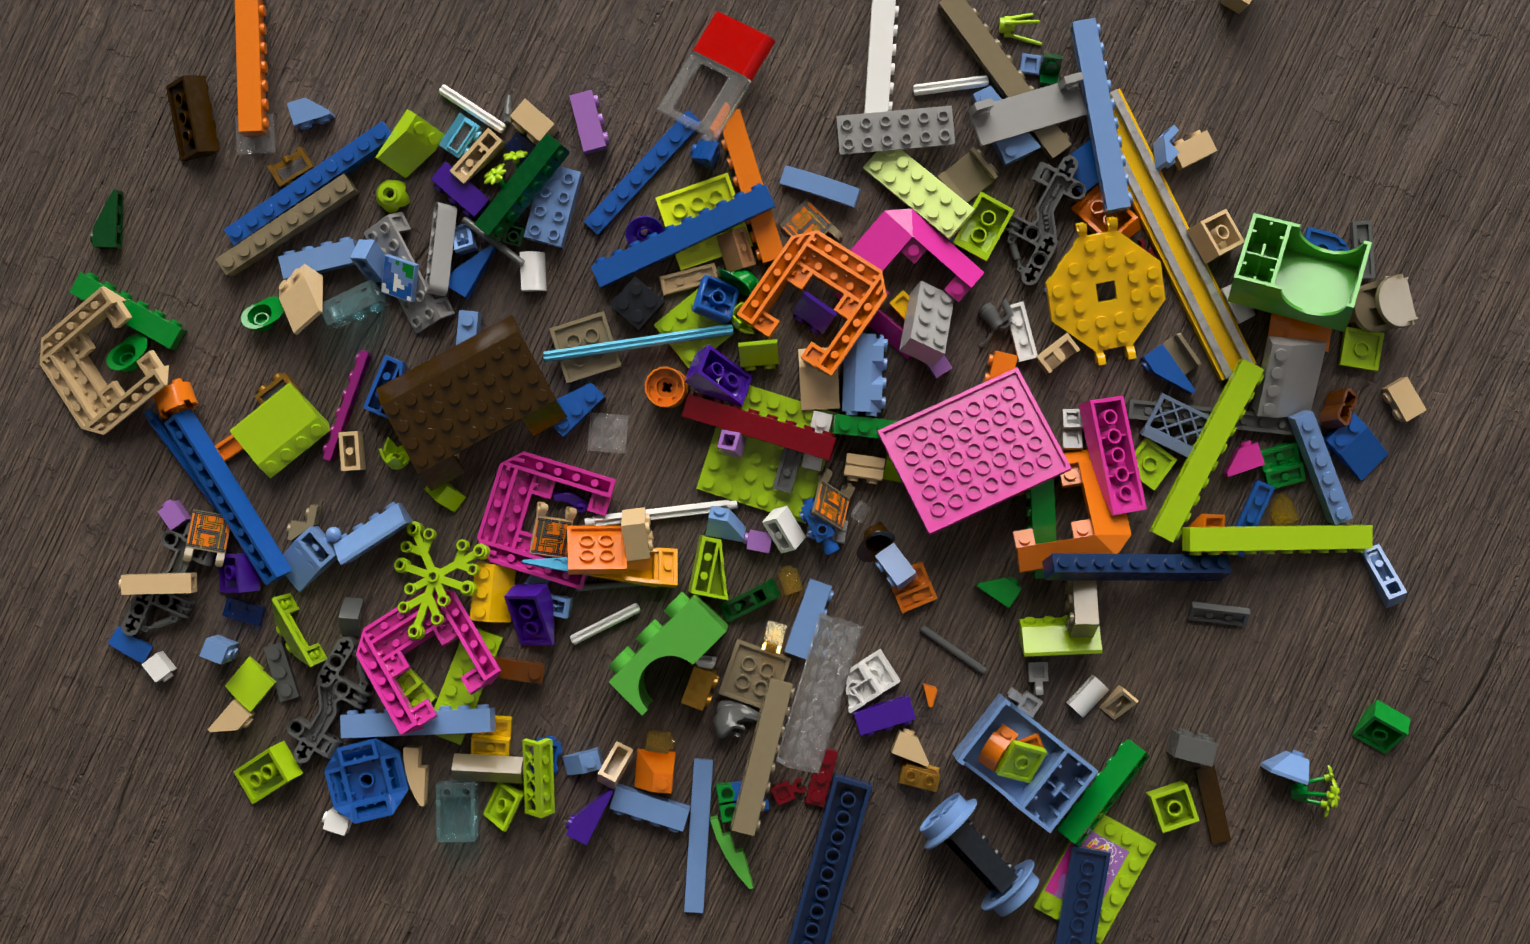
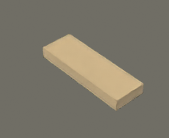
[659,263,719,296]

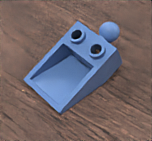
[283,526,341,592]

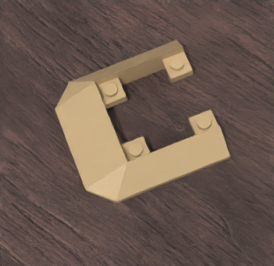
[40,286,169,435]

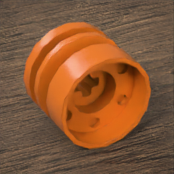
[645,367,689,408]

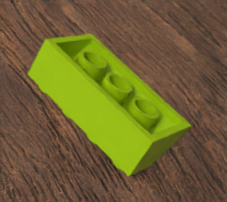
[1019,615,1102,657]

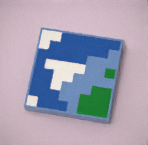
[381,254,419,302]

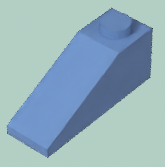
[1361,544,1407,608]

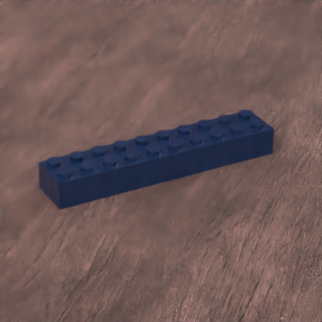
[787,772,872,944]

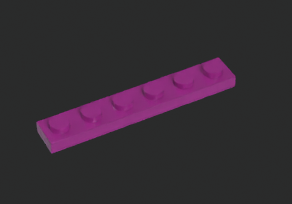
[322,350,373,461]

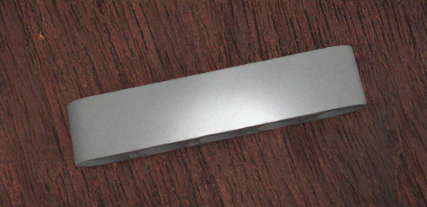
[425,202,457,296]

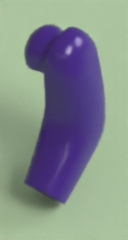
[553,490,588,513]

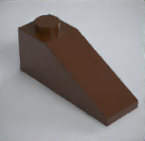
[493,656,545,684]

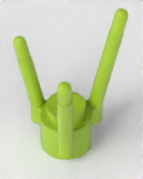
[999,13,1042,46]

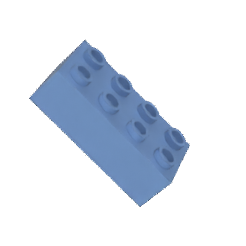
[524,166,583,249]

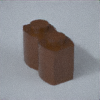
[1320,387,1358,430]

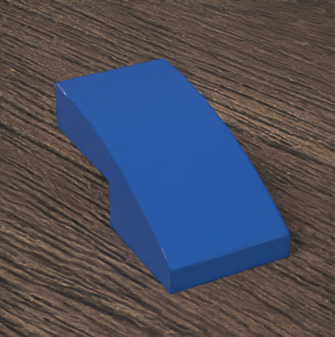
[108,626,153,663]

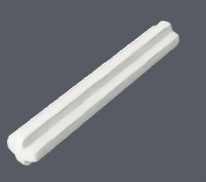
[913,75,989,96]
[439,85,506,134]
[570,603,641,645]

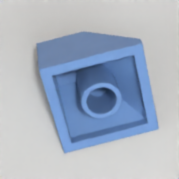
[1260,750,1309,785]

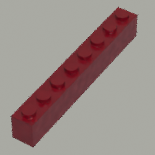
[682,392,837,461]

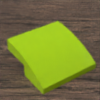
[225,656,277,712]
[397,669,437,707]

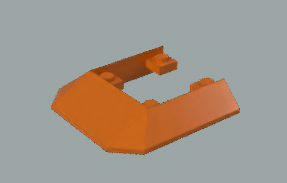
[736,230,887,377]
[1013,449,1132,573]

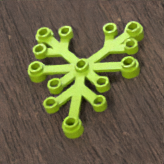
[394,521,490,640]

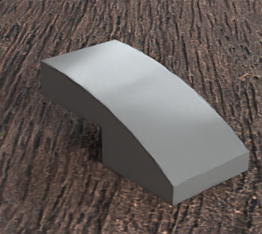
[1062,409,1083,450]

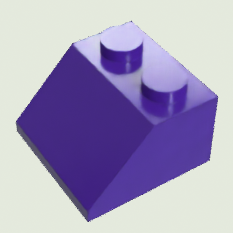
[792,291,837,335]
[219,553,261,593]

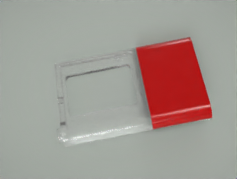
[656,11,776,142]

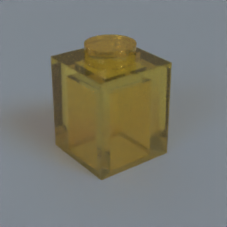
[778,565,804,596]
[761,620,787,654]
[645,729,674,754]

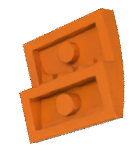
[886,561,938,613]

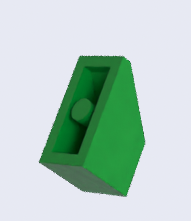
[975,577,1022,608]

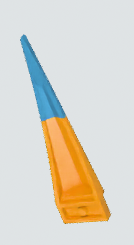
[521,548,678,588]

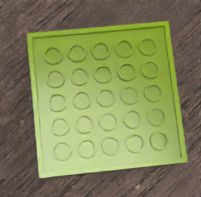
[696,385,839,523]

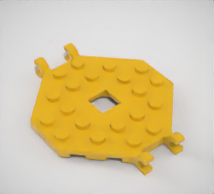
[1045,216,1166,366]

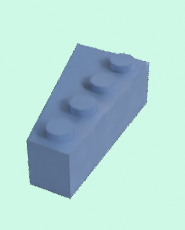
[971,86,1041,167]

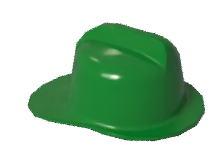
[716,268,759,300]
[241,297,284,332]
[106,334,147,372]

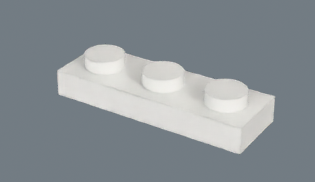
[1008,302,1038,362]
[801,411,833,471]

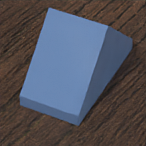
[453,224,478,256]
[551,594,573,619]

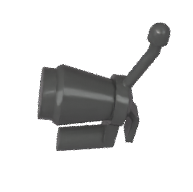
[978,299,1014,348]

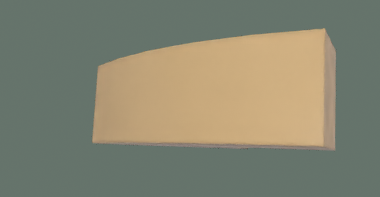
[403,745,429,806]

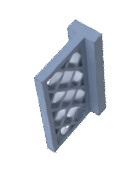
[1140,393,1209,457]

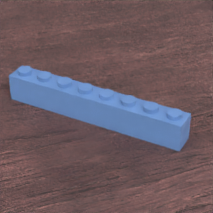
[340,704,496,738]

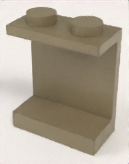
[937,147,998,203]

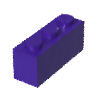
[431,162,492,219]
[853,695,916,737]

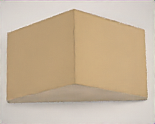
[1100,685,1138,720]

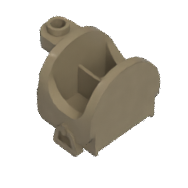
[1348,273,1418,333]

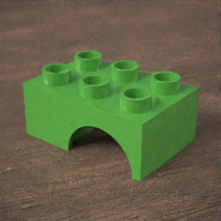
[1227,213,1372,332]
[608,592,728,715]

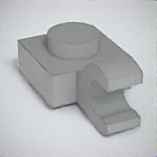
[1027,662,1049,695]
[1007,687,1043,718]

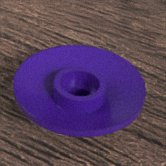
[626,216,664,244]

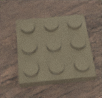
[549,311,622,384]
[718,639,792,708]

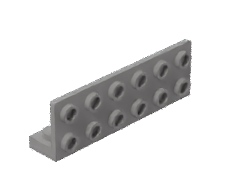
[968,72,1087,146]
[835,106,955,155]
[364,212,455,334]

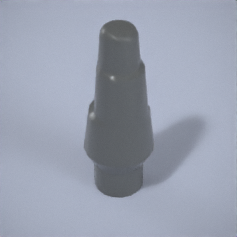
[503,95,513,124]

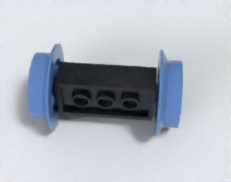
[919,793,1039,917]

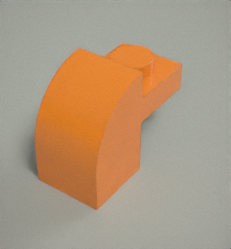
[977,724,1019,772]

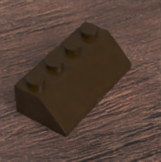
[166,75,220,161]

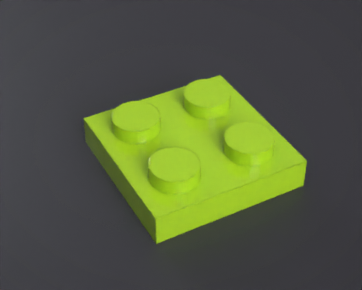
[1338,327,1384,371]
[1135,437,1177,491]
[995,740,1047,783]

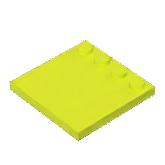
[655,173,753,271]

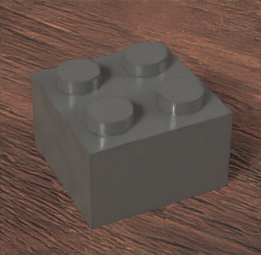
[1166,727,1218,767]

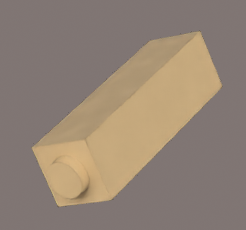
[119,573,197,595]

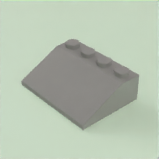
[1252,336,1327,418]

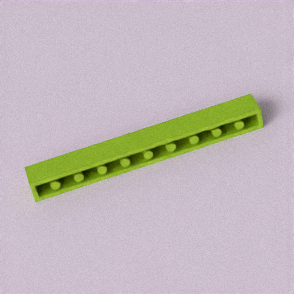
[1149,359,1264,542]
[1182,525,1373,555]

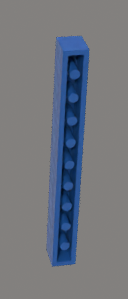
[224,121,392,246]
[591,183,776,288]
[164,409,292,586]

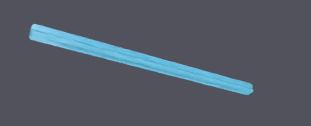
[543,324,733,362]

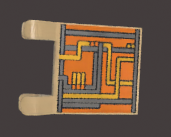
[529,502,577,557]

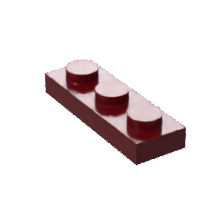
[805,746,838,807]

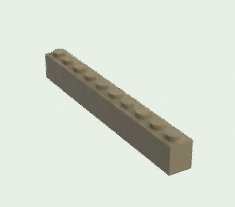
[937,0,1072,161]

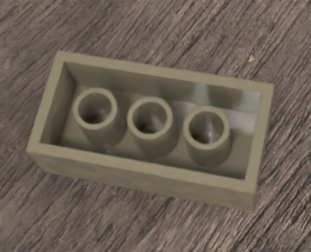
[1063,580,1099,637]

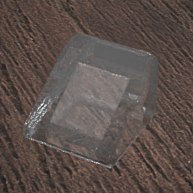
[850,500,871,523]

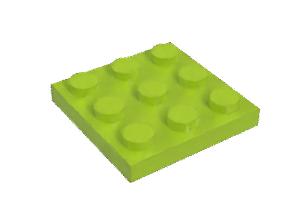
[654,289,734,368]

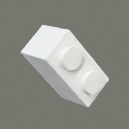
[762,506,806,553]

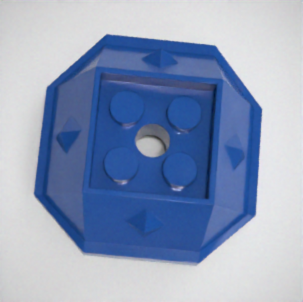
[324,738,410,824]

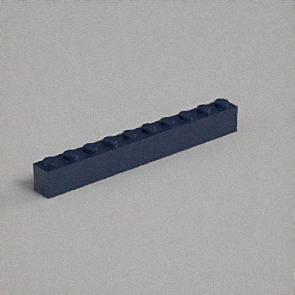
[1042,553,1231,581]

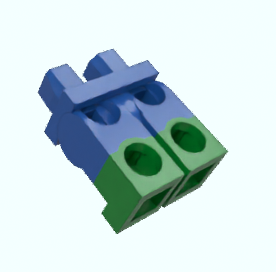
[716,780,770,823]

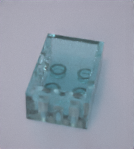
[322,280,388,329]
[436,780,479,842]

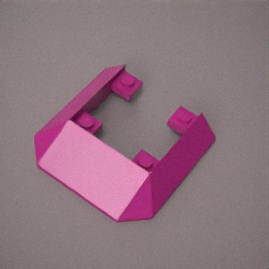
[835,209,985,359]
[477,451,616,590]
[356,589,502,735]

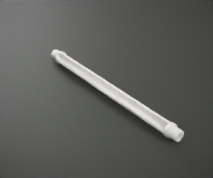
[585,500,738,526]

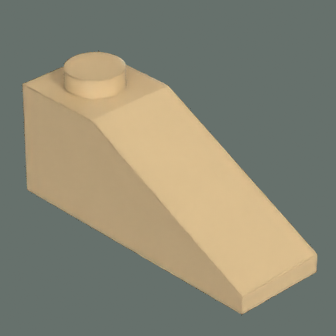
[450,128,506,184]

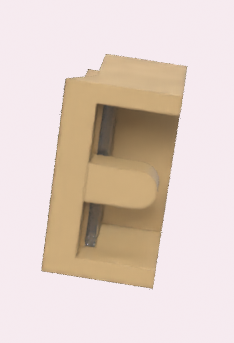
[1037,333,1080,375]

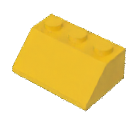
[470,561,516,622]

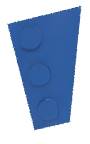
[363,355,408,419]
[553,383,606,437]

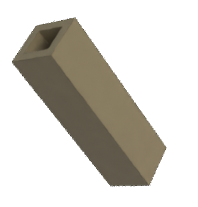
[451,753,523,784]

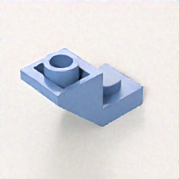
[1153,125,1179,171]

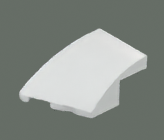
[844,649,901,713]

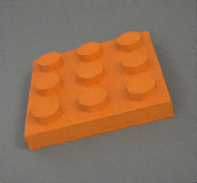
[567,525,627,575]

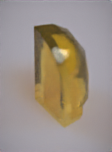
[1271,493,1300,526]

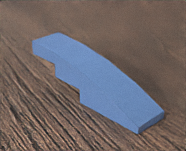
[779,165,861,208]

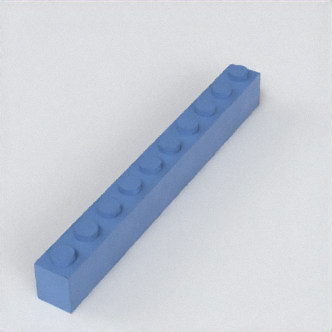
[1070,18,1133,214]

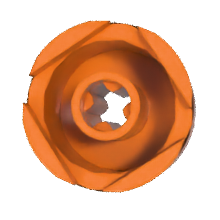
[153,378,199,419]

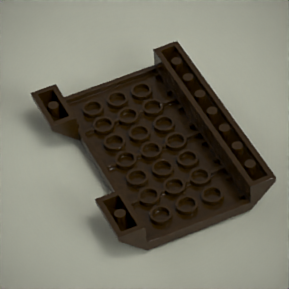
[376,315,568,491]

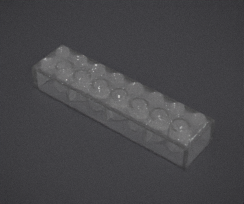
[776,613,863,774]

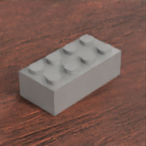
[899,281,954,366]

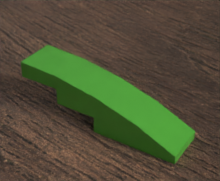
[710,815,753,889]

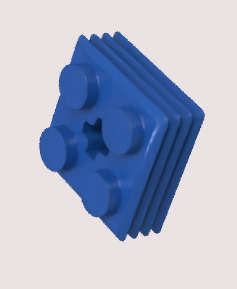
[692,274,740,325]

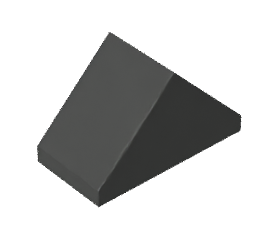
[338,597,364,637]

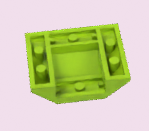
[271,593,327,667]

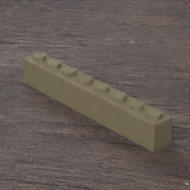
[216,174,359,277]
[730,677,795,836]

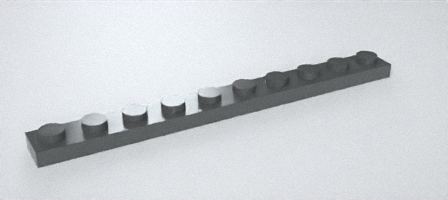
[1127,399,1321,436]

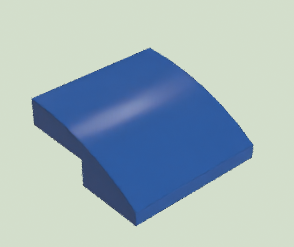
[1058,140,1099,194]

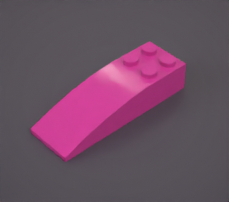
[1079,396,1147,516]

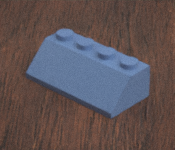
[333,502,413,565]

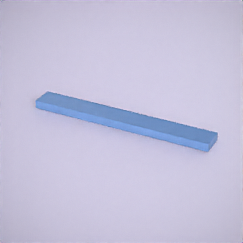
[684,758,713,913]

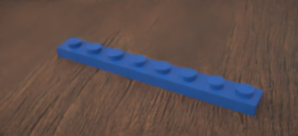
[584,110,702,235]

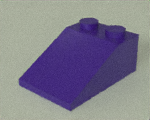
[684,344,753,406]
[504,584,555,646]
[565,787,616,845]

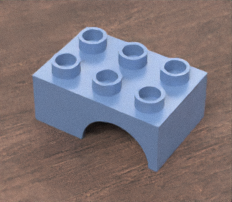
[952,693,1098,833]

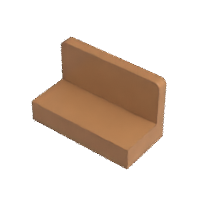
[717,227,756,272]

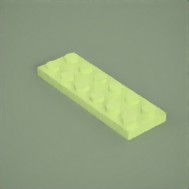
[863,150,975,240]

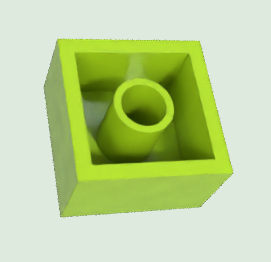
[1146,780,1199,833]

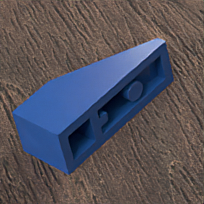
[690,140,720,170]
[448,245,497,299]
[1140,344,1196,394]

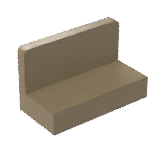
[1162,333,1202,375]

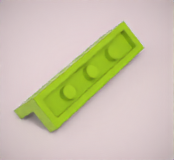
[522,738,555,818]

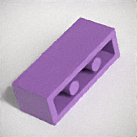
[569,90,610,155]

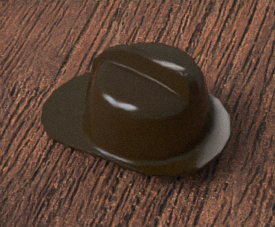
[857,522,895,562]

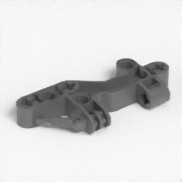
[1004,156,1086,287]
[122,522,217,636]
[287,636,372,763]

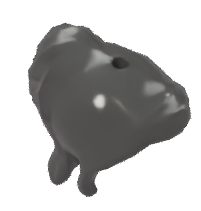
[713,700,759,738]

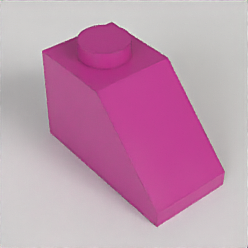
[1223,440,1265,477]

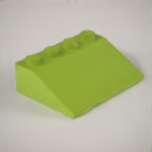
[230,382,330,479]

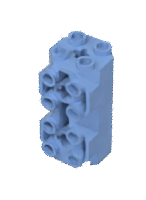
[842,333,888,417]

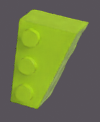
[688,535,728,600]

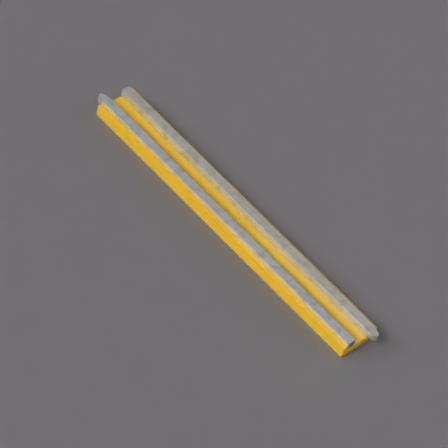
[1110,88,1257,381]

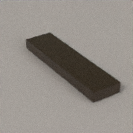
[1195,765,1231,845]

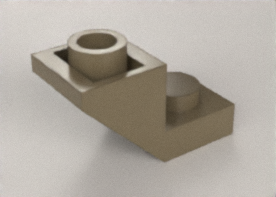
[286,504,322,540]

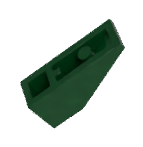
[90,189,124,250]
[719,577,781,622]

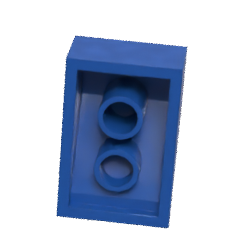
[1323,413,1388,481]

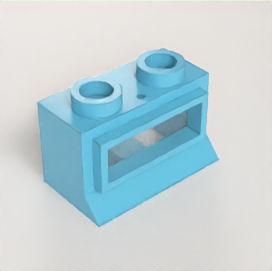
[439,113,482,160]

